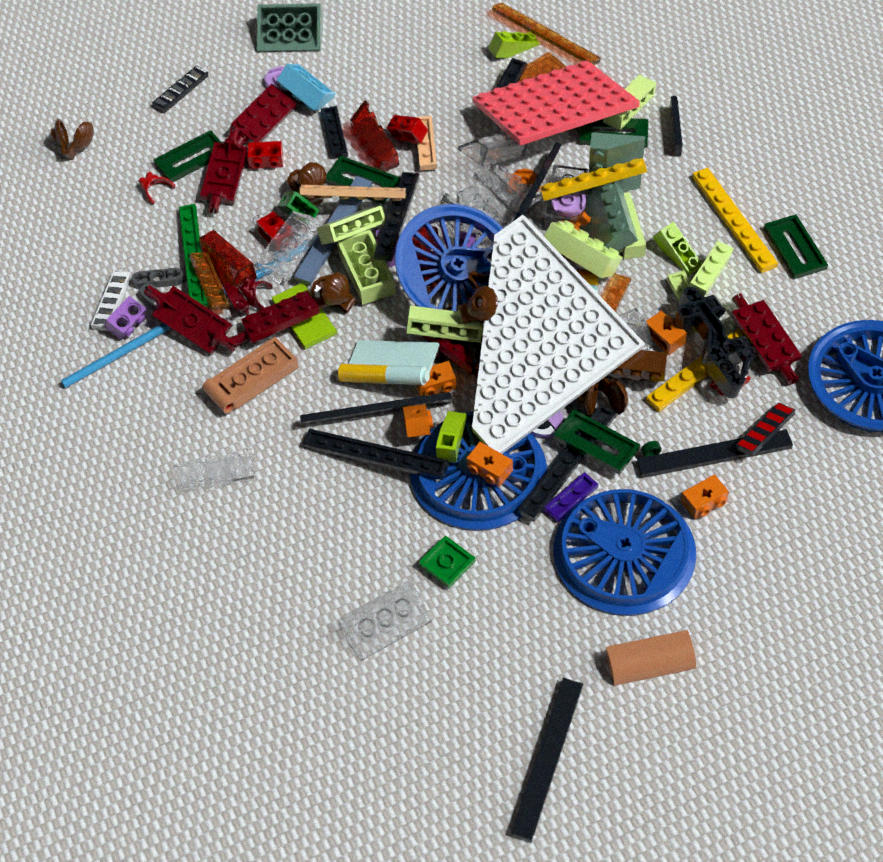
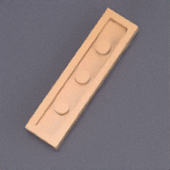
[418,116,437,171]

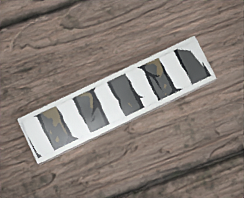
[91,270,132,331]

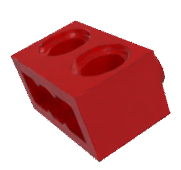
[386,114,428,144]
[247,141,284,169]
[256,211,295,253]

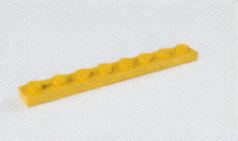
[692,167,778,273]
[646,328,744,412]

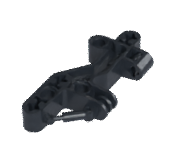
[673,287,755,398]

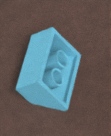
[277,64,336,111]

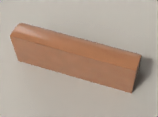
[605,630,696,686]

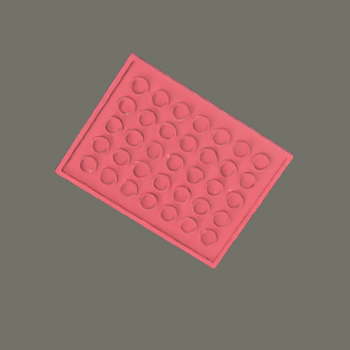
[472,61,640,146]

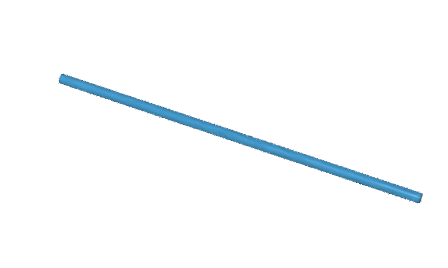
[61,235,319,388]

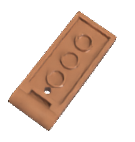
[202,337,299,413]

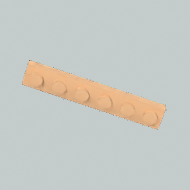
[300,185,406,201]

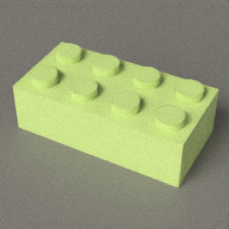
[544,221,623,278]
[337,230,396,305]

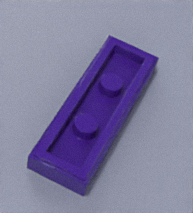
[543,472,599,523]

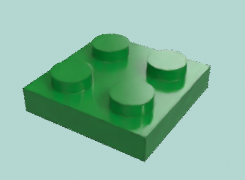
[419,535,476,589]

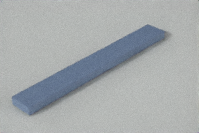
[294,176,372,286]

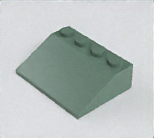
[257,3,323,52]
[587,133,645,196]
[580,181,638,251]

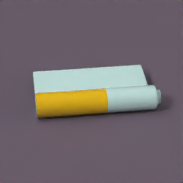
[338,340,439,385]

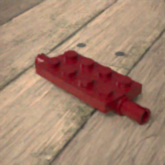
[230,84,297,146]
[200,127,248,214]
[144,285,239,355]
[230,290,329,348]
[730,293,802,385]
[421,335,478,378]

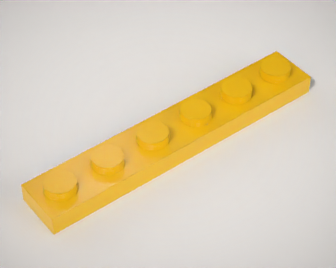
[540,158,647,201]

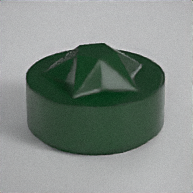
[641,441,662,457]

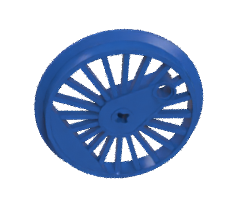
[395,204,503,311]
[808,320,883,432]
[410,412,547,530]
[553,489,696,616]

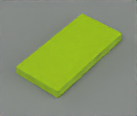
[271,283,337,350]

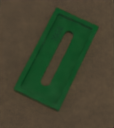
[580,118,649,148]
[153,130,222,182]
[325,156,400,205]
[763,214,828,279]
[553,410,640,475]

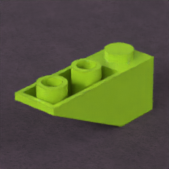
[488,31,540,58]
[653,222,702,275]
[436,411,467,463]

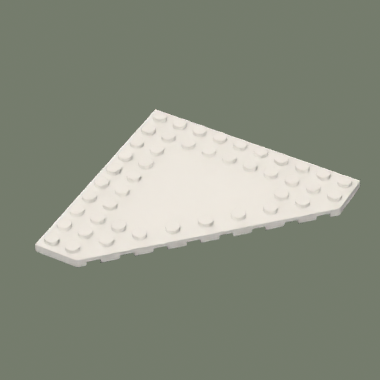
[472,215,645,454]

